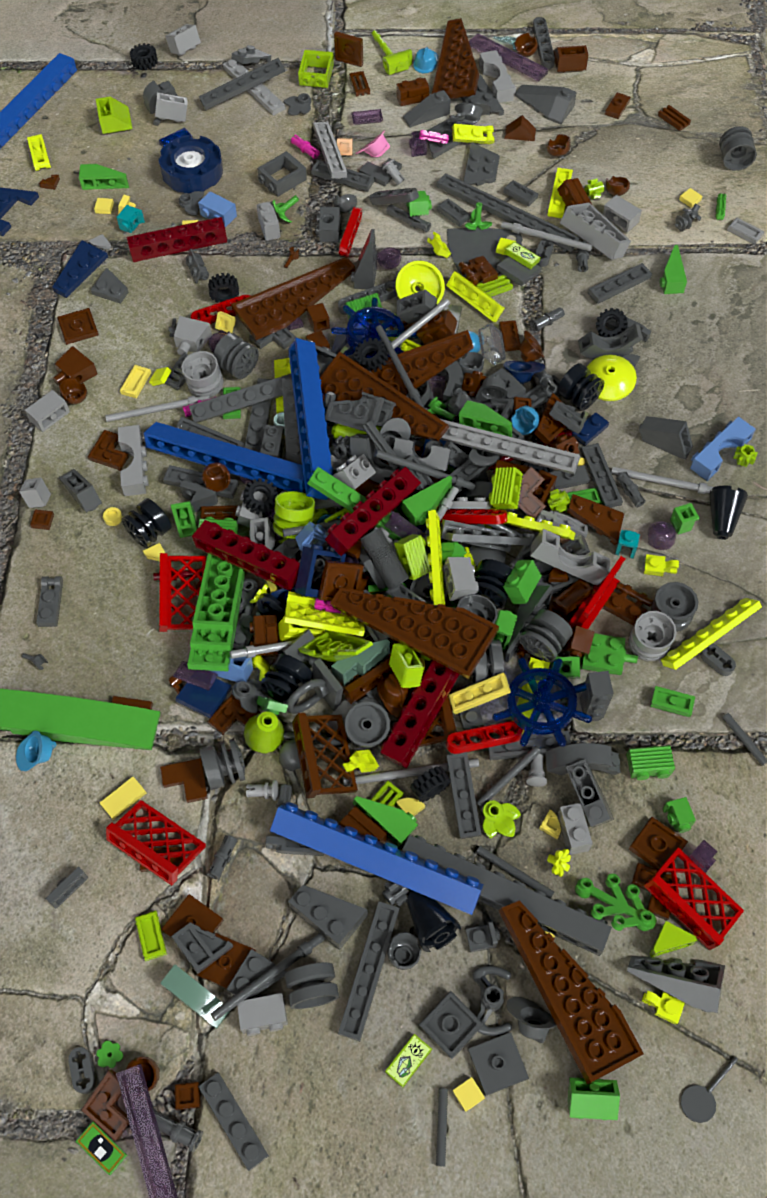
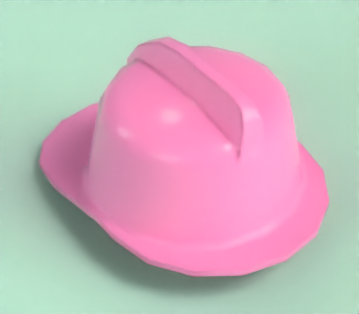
[355,130,390,157]

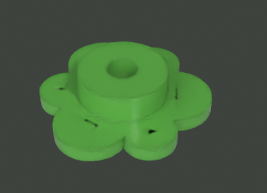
[96,1041,123,1068]

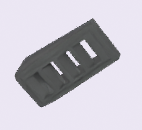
[165,353,188,390]

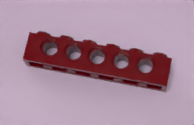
[127,217,227,262]
[325,466,421,556]
[192,520,300,591]
[380,659,460,769]

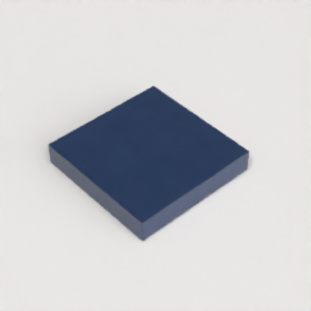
[176,670,232,718]

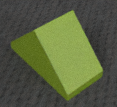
[649,921,697,957]

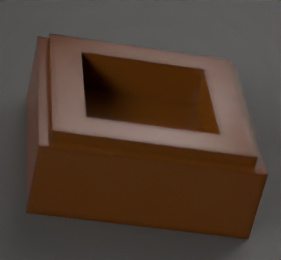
[30,509,54,530]
[175,1082,200,1111]

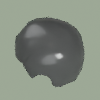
[333,194,357,213]
[458,352,484,375]
[279,739,300,771]
[387,932,422,970]

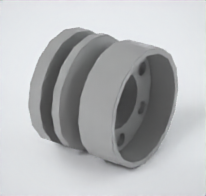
[181,351,224,397]
[628,611,677,661]

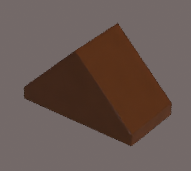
[504,115,536,141]

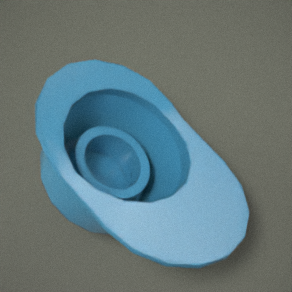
[413,47,438,73]
[16,731,57,772]

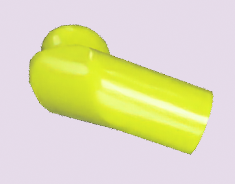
[252,656,270,681]

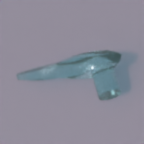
[493,36,516,50]

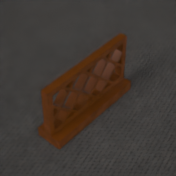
[325,635,399,704]
[408,666,457,747]
[292,713,358,799]

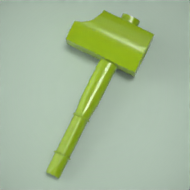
[372,30,412,75]

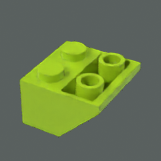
[96,96,133,134]

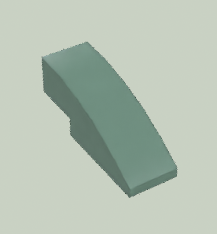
[331,639,390,686]
[160,965,231,1029]

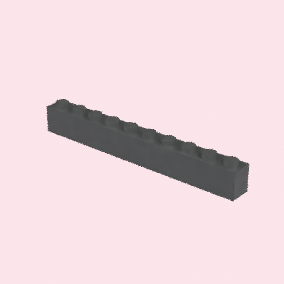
[402,835,612,956]

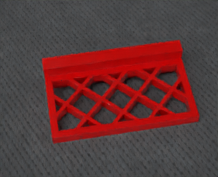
[159,553,206,632]
[568,556,626,629]
[106,800,206,886]
[644,847,744,951]

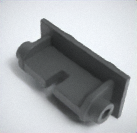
[186,249,209,284]

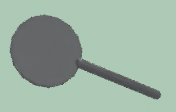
[680,1057,738,1123]

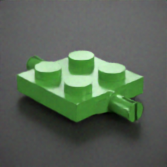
[581,633,638,675]

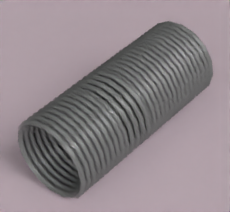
[359,527,409,590]

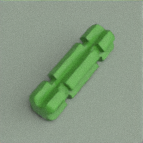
[716,193,726,220]

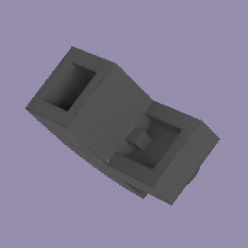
[143,80,176,114]

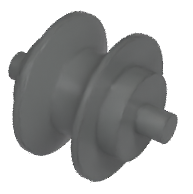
[675,213,693,232]

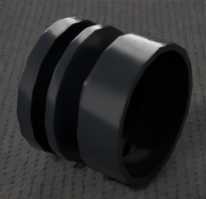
[557,363,605,411]
[121,498,172,548]
[474,559,512,609]
[259,654,313,706]

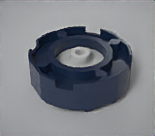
[158,135,223,193]

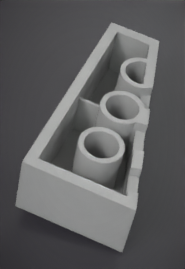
[560,203,631,260]

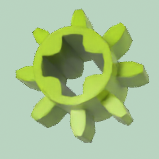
[585,178,604,199]
[733,444,758,467]
[547,489,570,513]

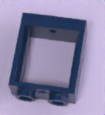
[295,544,346,598]

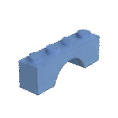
[690,417,756,481]

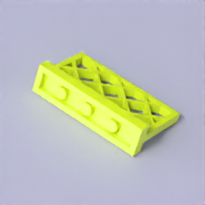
[284,591,365,636]

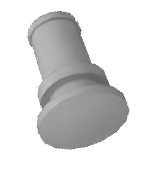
[382,159,405,185]
[526,754,547,787]
[246,780,279,801]

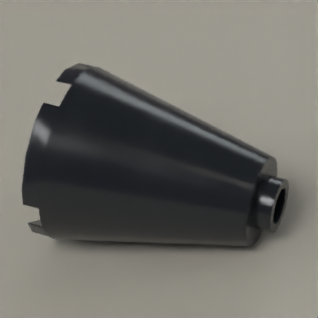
[709,485,748,540]
[406,890,461,952]

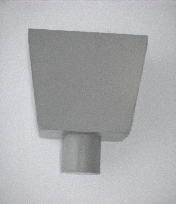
[174,316,212,355]

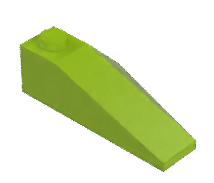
[298,630,373,663]

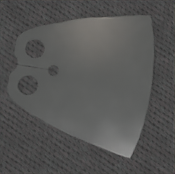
[447,228,527,282]

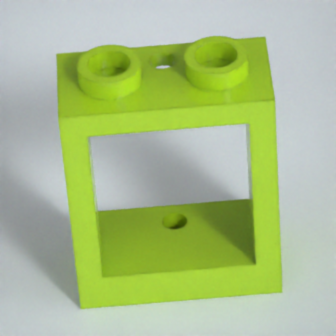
[298,50,334,88]

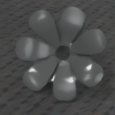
[446,112,466,125]
[683,203,702,221]

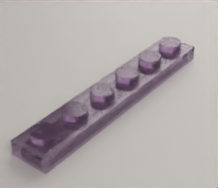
[469,33,548,81]
[116,1064,178,1198]

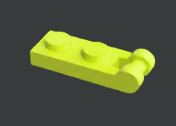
[452,124,495,144]
[27,134,51,171]

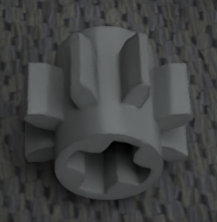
[333,436,352,459]
[382,881,409,907]

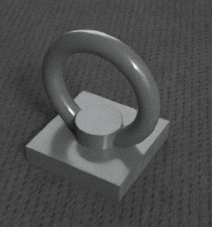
[286,658,343,714]

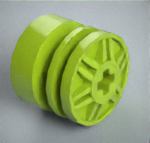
[273,491,315,539]

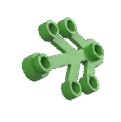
[575,874,657,931]

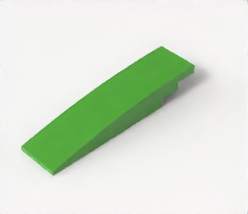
[187,553,245,672]
[0,689,161,750]

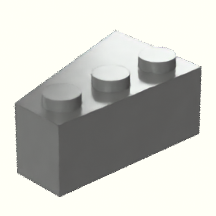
[288,885,368,950]

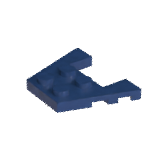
[0,187,39,236]

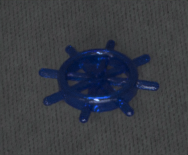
[331,297,419,358]
[492,658,592,747]

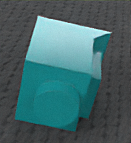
[117,205,145,233]
[615,530,640,559]

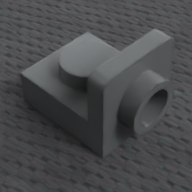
[465,921,500,953]

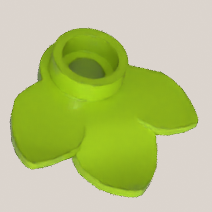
[482,800,521,839]

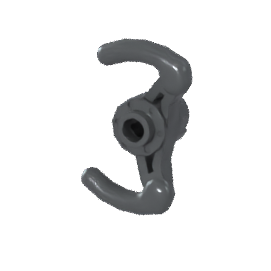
[473,966,512,1036]

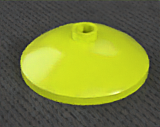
[395,261,445,304]
[587,355,637,401]

